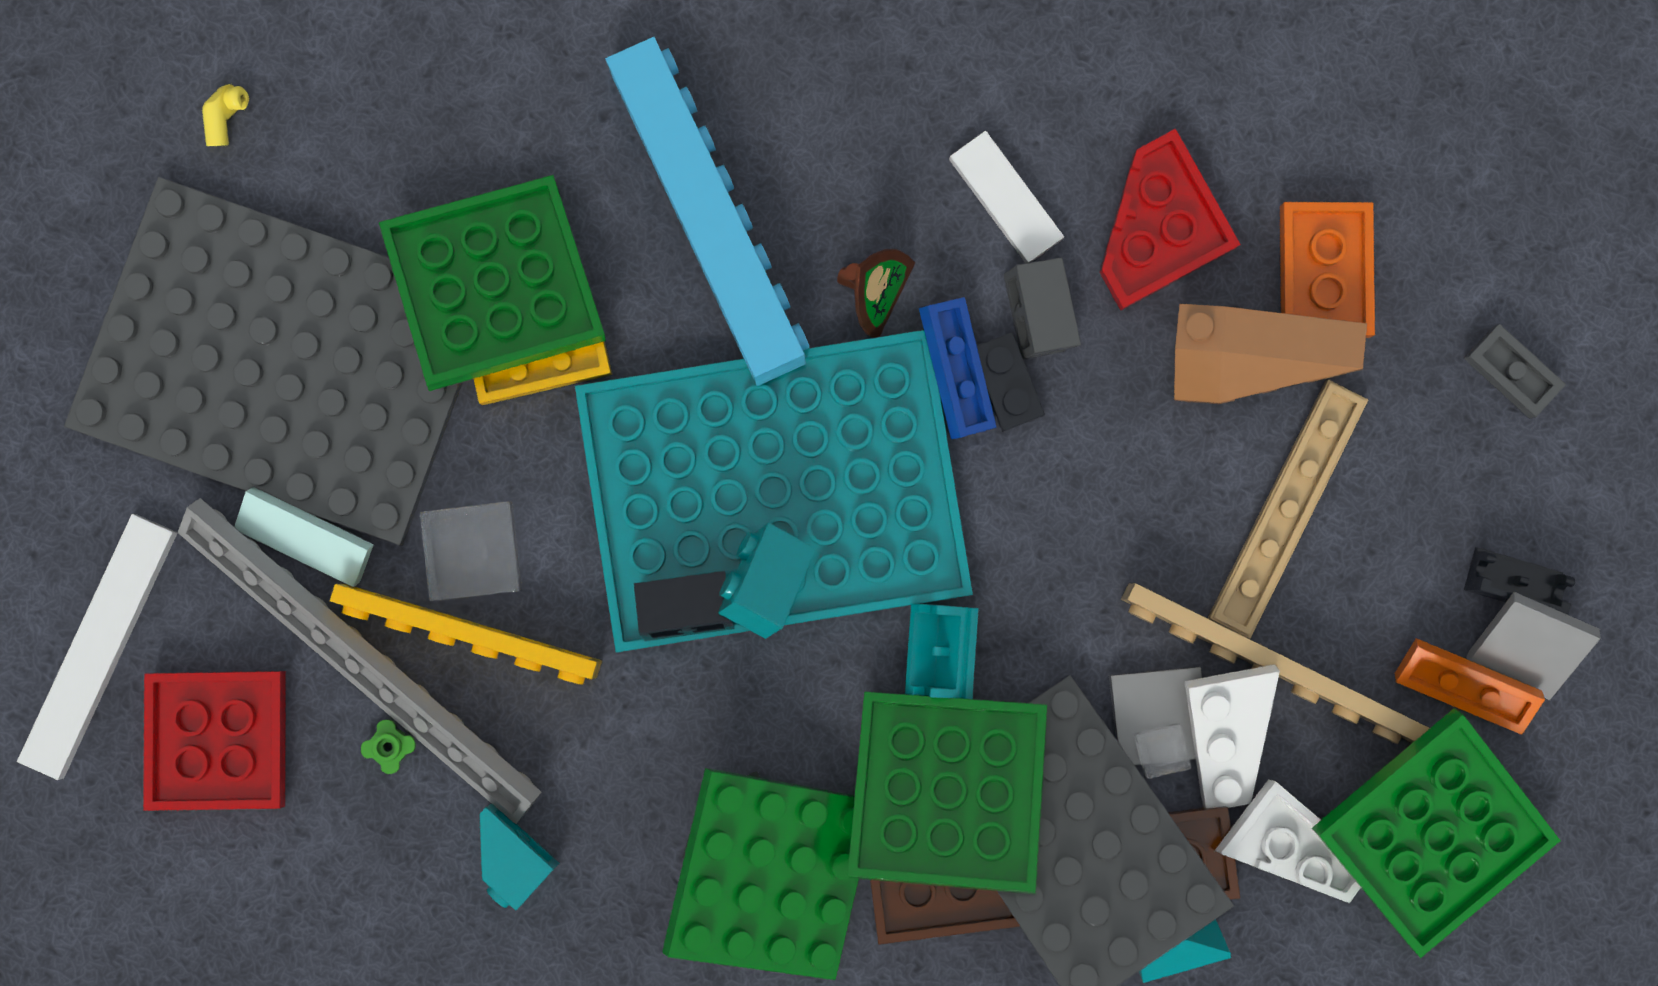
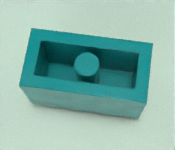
[718,522,816,639]

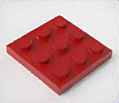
[143,671,286,811]

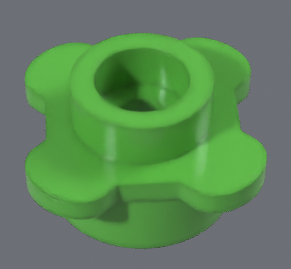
[361,720,416,774]

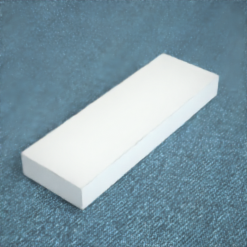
[949,131,1064,263]

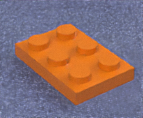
[1280,202,1375,338]

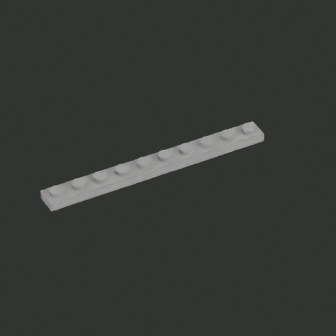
[177,498,542,824]

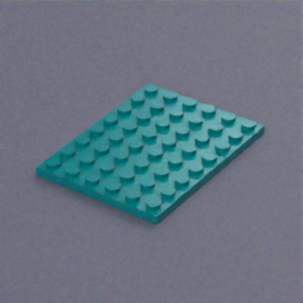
[575,330,973,652]

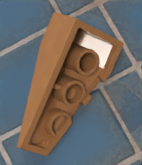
[1174,304,1367,404]

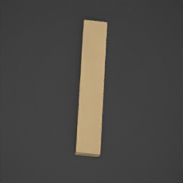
[1208,380,1368,639]

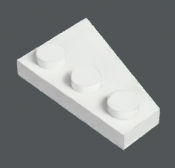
[1185,664,1280,809]
[1214,779,1360,903]

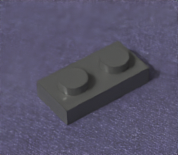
[1463,324,1566,419]

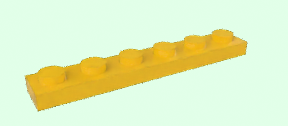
[330,584,602,685]

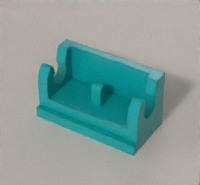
[905,603,979,699]

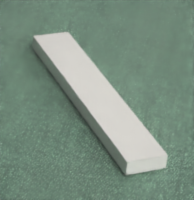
[17,514,177,780]

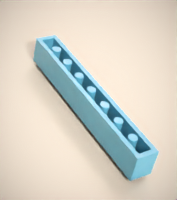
[605,37,810,386]

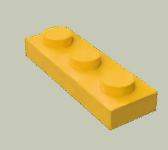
[474,341,612,405]

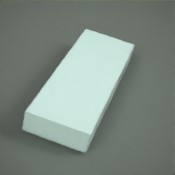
[234,487,374,587]

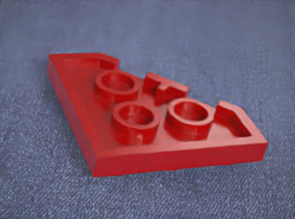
[1099,129,1241,311]

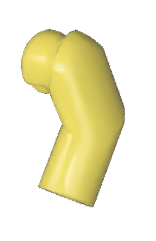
[202,84,249,146]

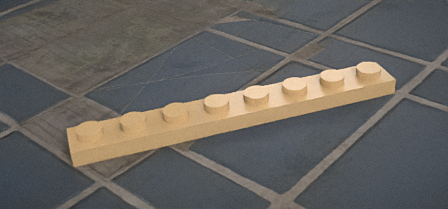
[1121,583,1430,744]

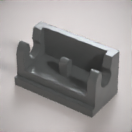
[1003,257,1081,360]

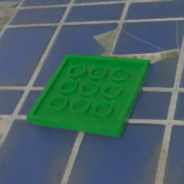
[379,175,606,391]
[848,692,1047,894]
[1312,708,1561,958]
[662,768,859,980]

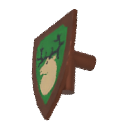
[837,249,915,338]

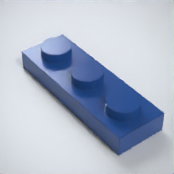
[919,297,997,439]

